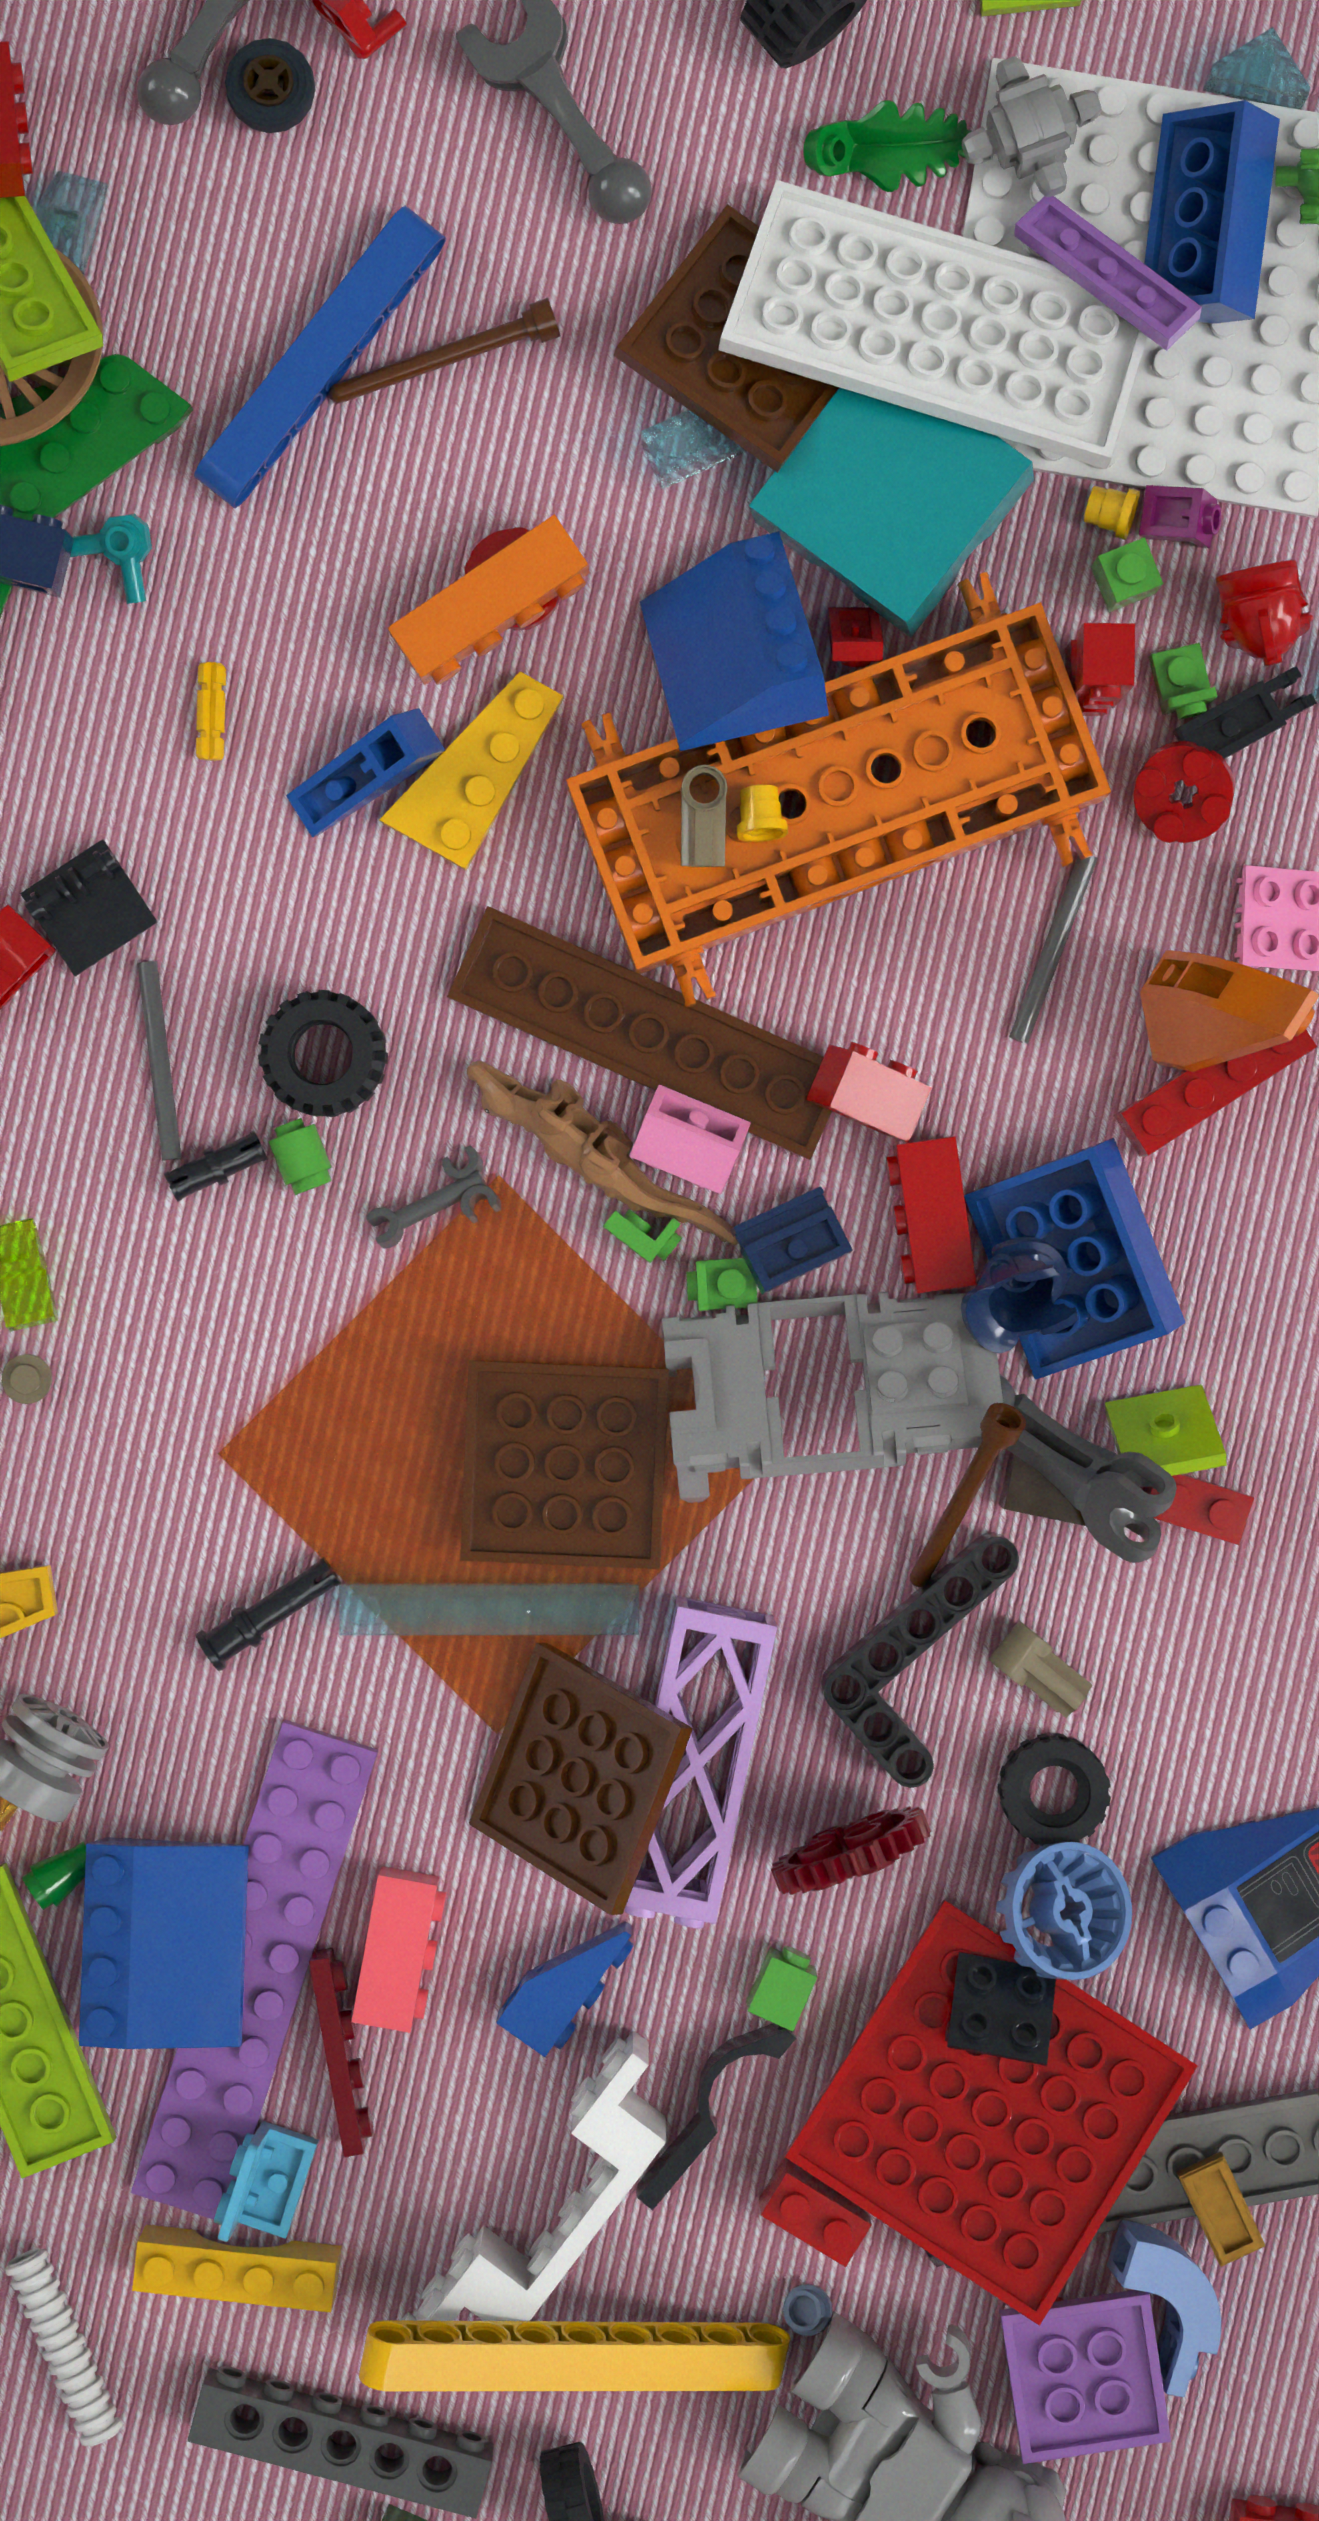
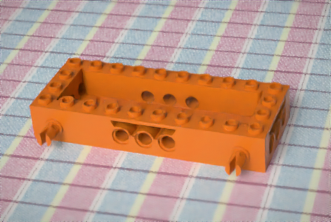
[566,572,1111,1007]

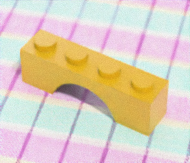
[132,2224,342,2313]

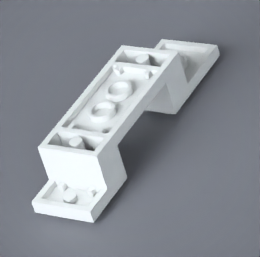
[401,2030,666,2321]

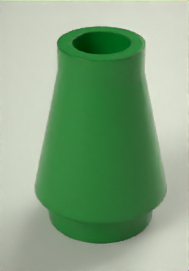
[22,1841,86,1910]

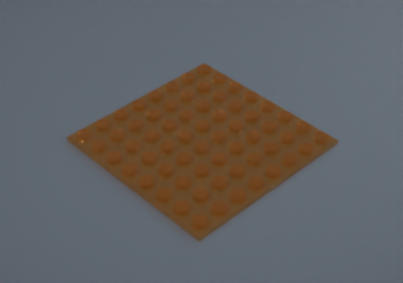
[218,1175,755,1734]

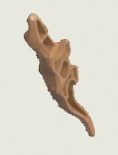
[467,1060,738,1245]

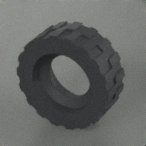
[998,1733,1111,1846]
[540,2441,605,2521]

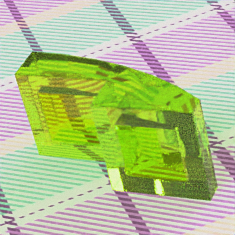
[0,1218,59,1332]

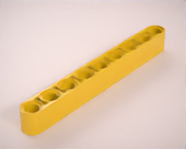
[359,2320,791,2391]

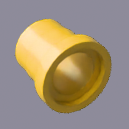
[1084,485,1140,540]
[736,785,788,842]

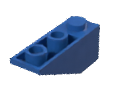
[496,1921,634,2057]

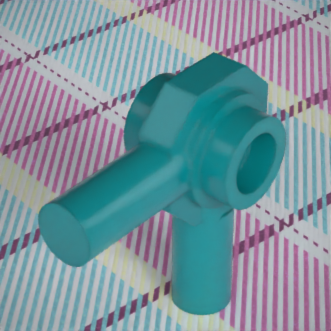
[70,514,152,604]

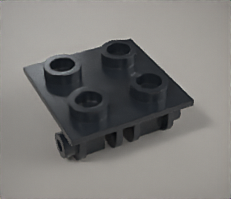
[20,839,158,977]
[945,1952,1056,2066]

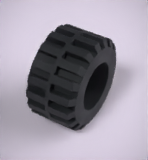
[740,0,867,68]
[258,990,388,1117]

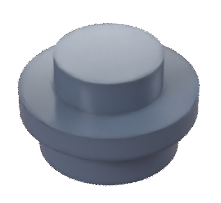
[783,2284,833,2336]

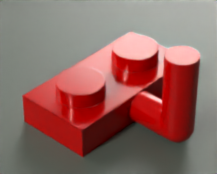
[309,0,407,59]

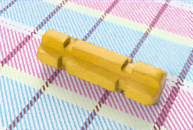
[196,662,226,761]

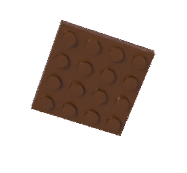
[614,204,840,473]
[460,1360,669,1569]
[469,1643,693,1915]

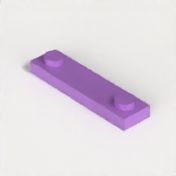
[1014,196,1202,351]

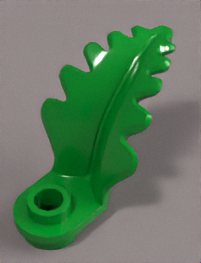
[803,100,972,192]

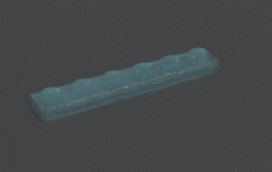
[339,1583,639,1635]

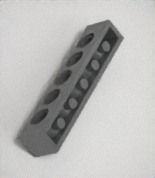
[187,2366,494,2519]

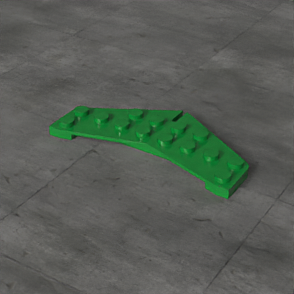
[0,354,193,618]

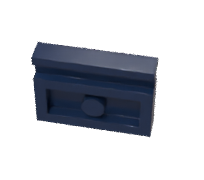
[730,1186,853,1294]

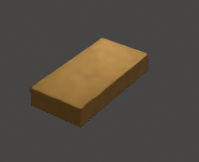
[1176,2152,1266,2267]

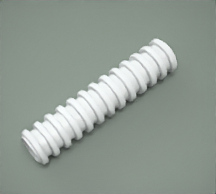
[4,2248,123,2446]

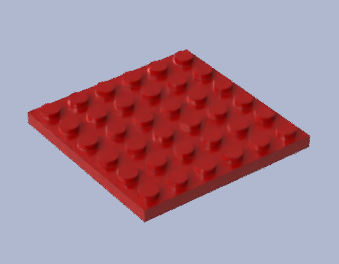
[784,1900,1198,2326]

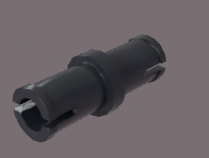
[164,1131,268,1202]

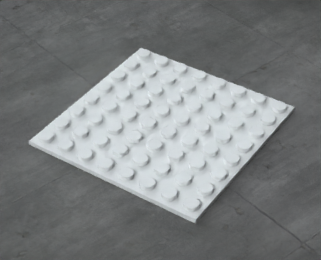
[962,58,1319,518]

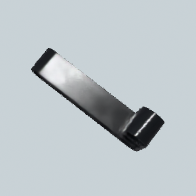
[821,1532,1019,1788]

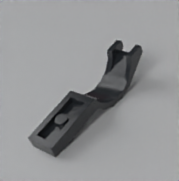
[637,2023,796,2211]

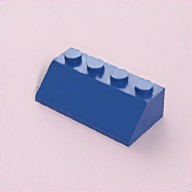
[1144,100,1280,324]

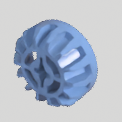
[996,1842,1132,1980]

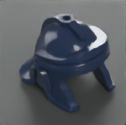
[961,1236,1078,1354]

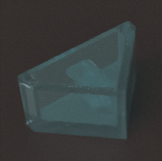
[1202,27,1310,110]
[36,170,108,276]

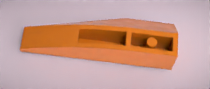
[1140,950,1319,1072]

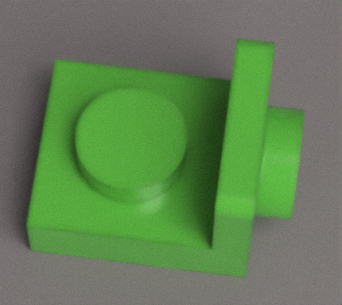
[1149,643,1218,719]
[603,1209,682,1263]
[686,1258,758,1311]

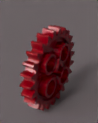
[771,1806,931,1895]

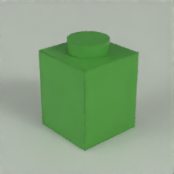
[1091,537,1163,613]
[746,1946,817,2032]

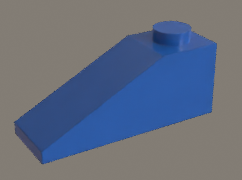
[286,708,445,838]

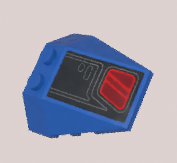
[1150,1807,1319,2030]

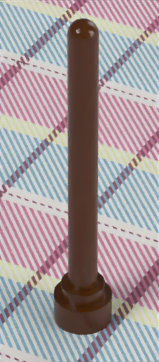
[329,298,561,403]
[910,1403,1026,1587]

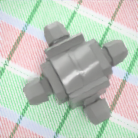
[961,57,1102,197]

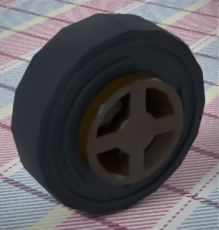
[225,38,316,133]

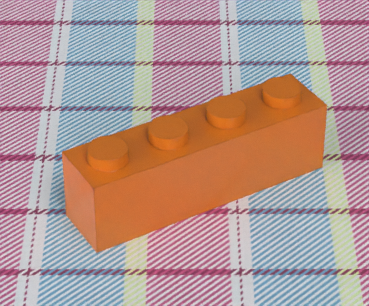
[387,514,590,685]

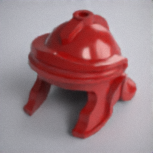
[1215,560,1313,666]

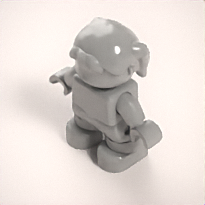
[737,2311,1066,2521]

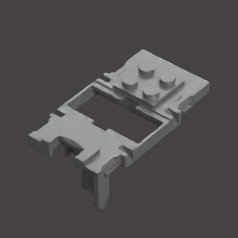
[662,1292,1003,1503]

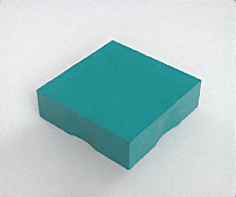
[748,388,1034,638]

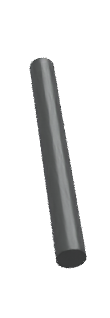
[1009,855,1098,1044]
[137,961,182,1161]

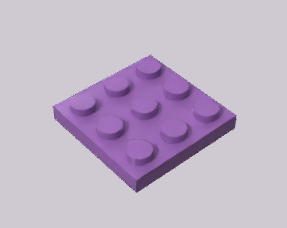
[999,2290,1171,2464]

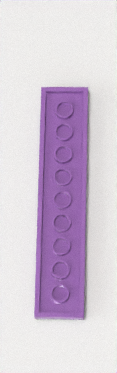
[131,1720,378,2220]

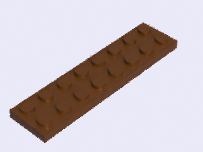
[447,906,832,1160]

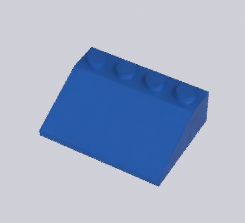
[640,531,829,751]
[964,1138,1186,1380]
[79,1837,249,2049]

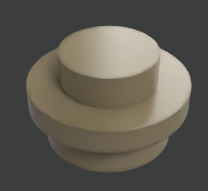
[2,1354,52,1404]

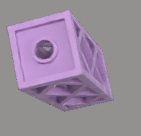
[625,1596,777,1928]

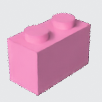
[629,1085,751,1194]

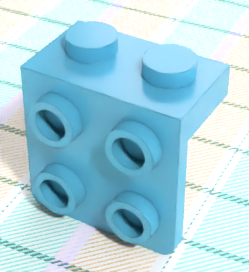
[213,2121,319,2242]

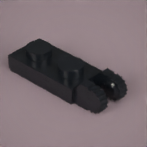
[1173,666,1317,759]

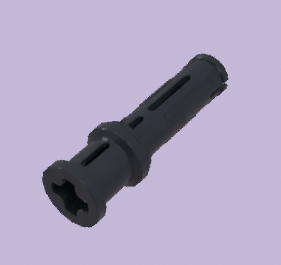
[195,1557,341,1671]

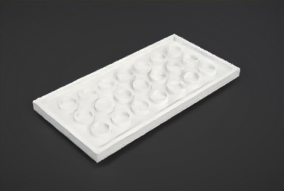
[718,180,1147,469]

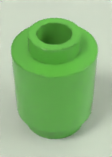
[268,1118,332,1195]

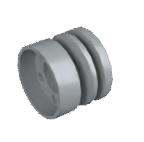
[0,1694,110,1822]

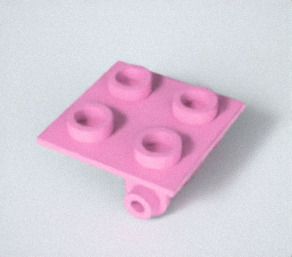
[1234,865,1319,972]

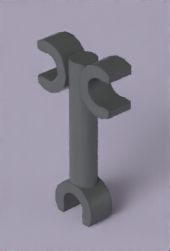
[366,1145,501,1249]

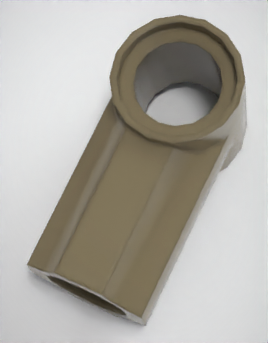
[680,765,728,867]
[988,1620,1093,1718]

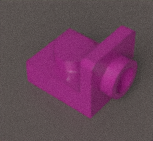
[1139,485,1221,548]

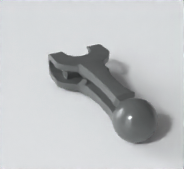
[137,0,250,125]
[456,0,652,224]
[1000,1374,1177,1563]

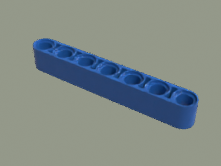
[194,205,446,508]

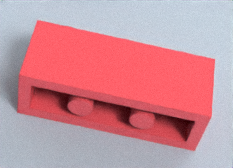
[351,1866,447,2033]

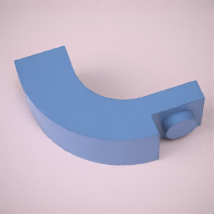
[1106,2220,1221,2397]

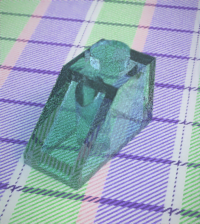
[641,410,748,490]

